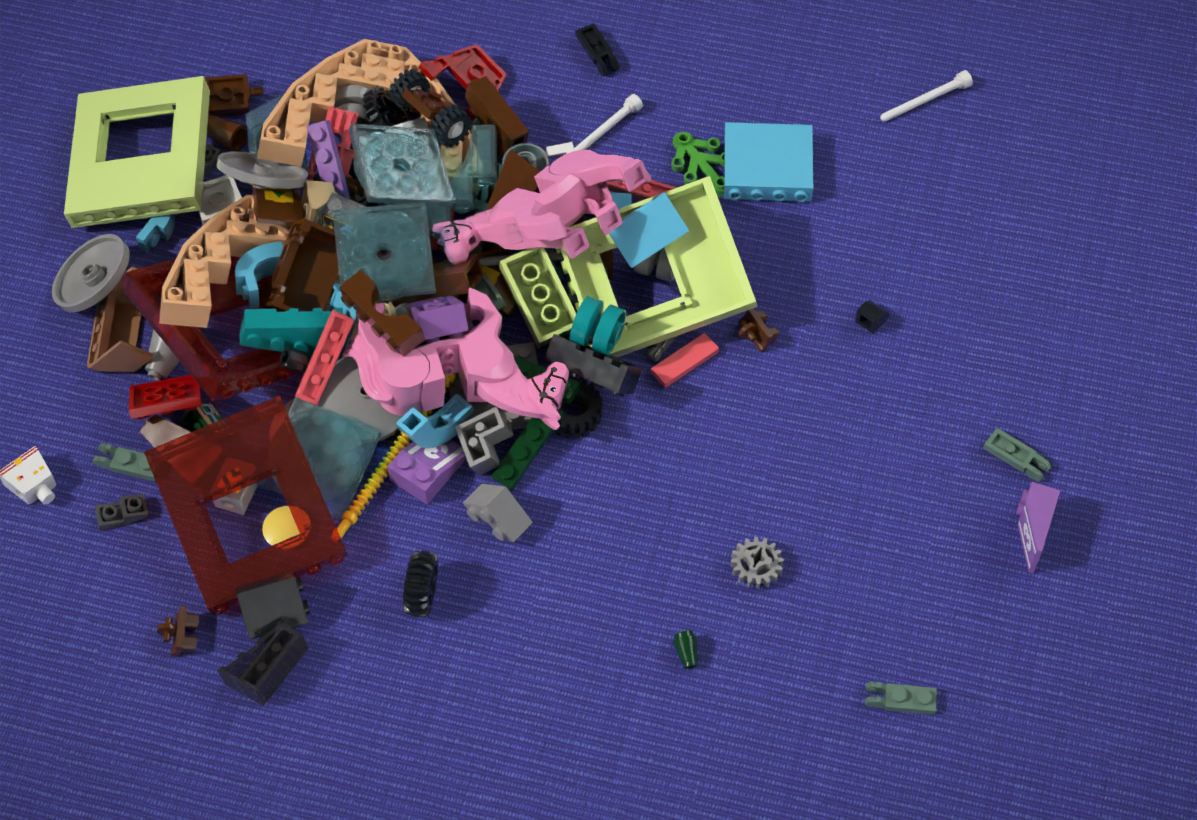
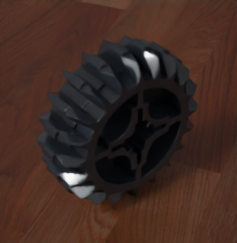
[403,550,439,617]

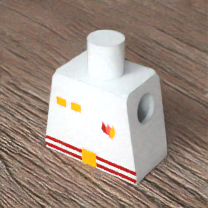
[0,446,56,505]

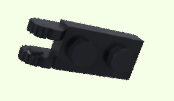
[575,23,619,76]

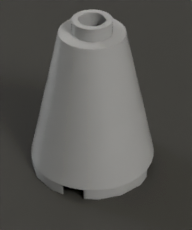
[145,314,200,380]

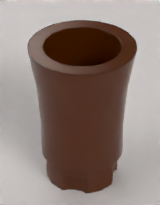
[207,114,249,152]

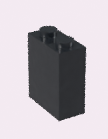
[235,571,311,640]

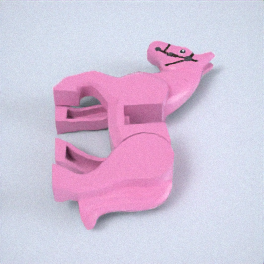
[432,150,652,265]
[342,288,569,430]

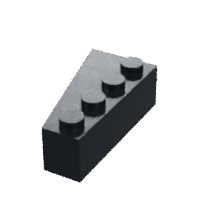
[544,334,643,397]

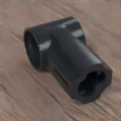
[280,347,313,376]

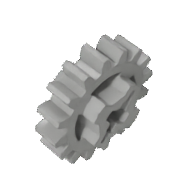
[730,537,784,589]

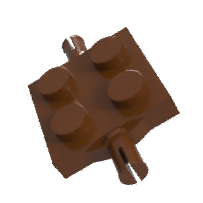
[205,74,264,116]

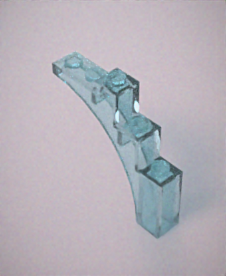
[388,125,497,239]

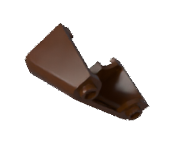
[263,218,355,312]

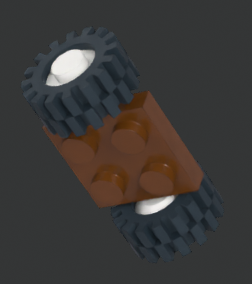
[389,69,472,148]

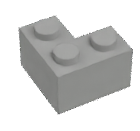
[455,407,514,476]
[463,484,533,542]

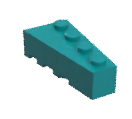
[239,308,343,354]

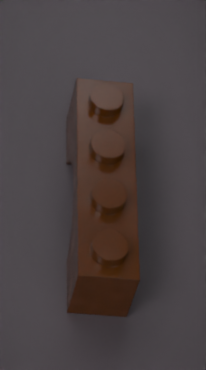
[339,270,425,357]

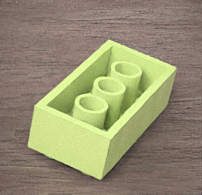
[499,248,576,349]

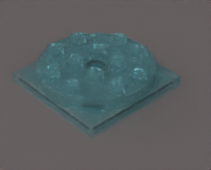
[348,124,455,210]
[332,202,436,301]
[256,397,382,520]

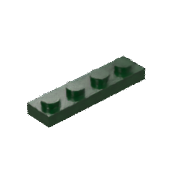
[491,409,565,491]

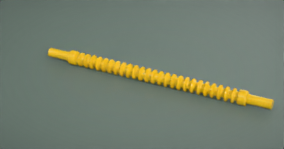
[330,373,456,543]

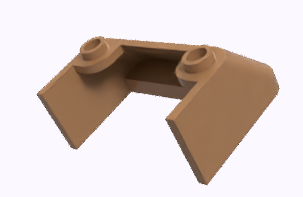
[87,266,165,372]

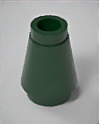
[673,630,698,669]

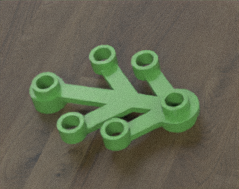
[671,132,725,197]

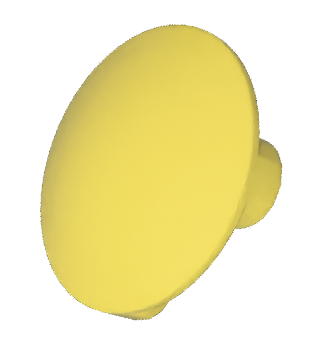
[262,506,311,552]

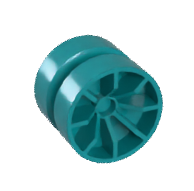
[570,295,626,356]

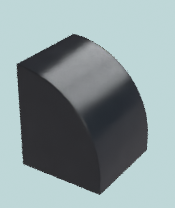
[855,300,890,334]

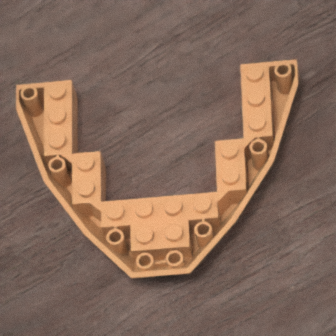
[257,39,483,199]
[159,195,396,341]

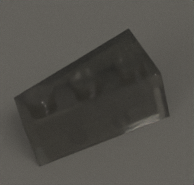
[217,623,309,706]

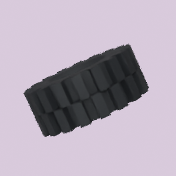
[556,378,602,439]

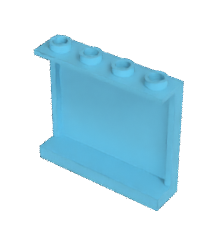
[724,122,813,202]

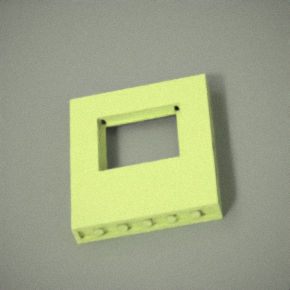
[64,76,210,228]
[556,176,757,357]

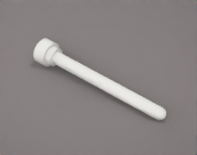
[880,70,973,122]
[574,94,643,151]

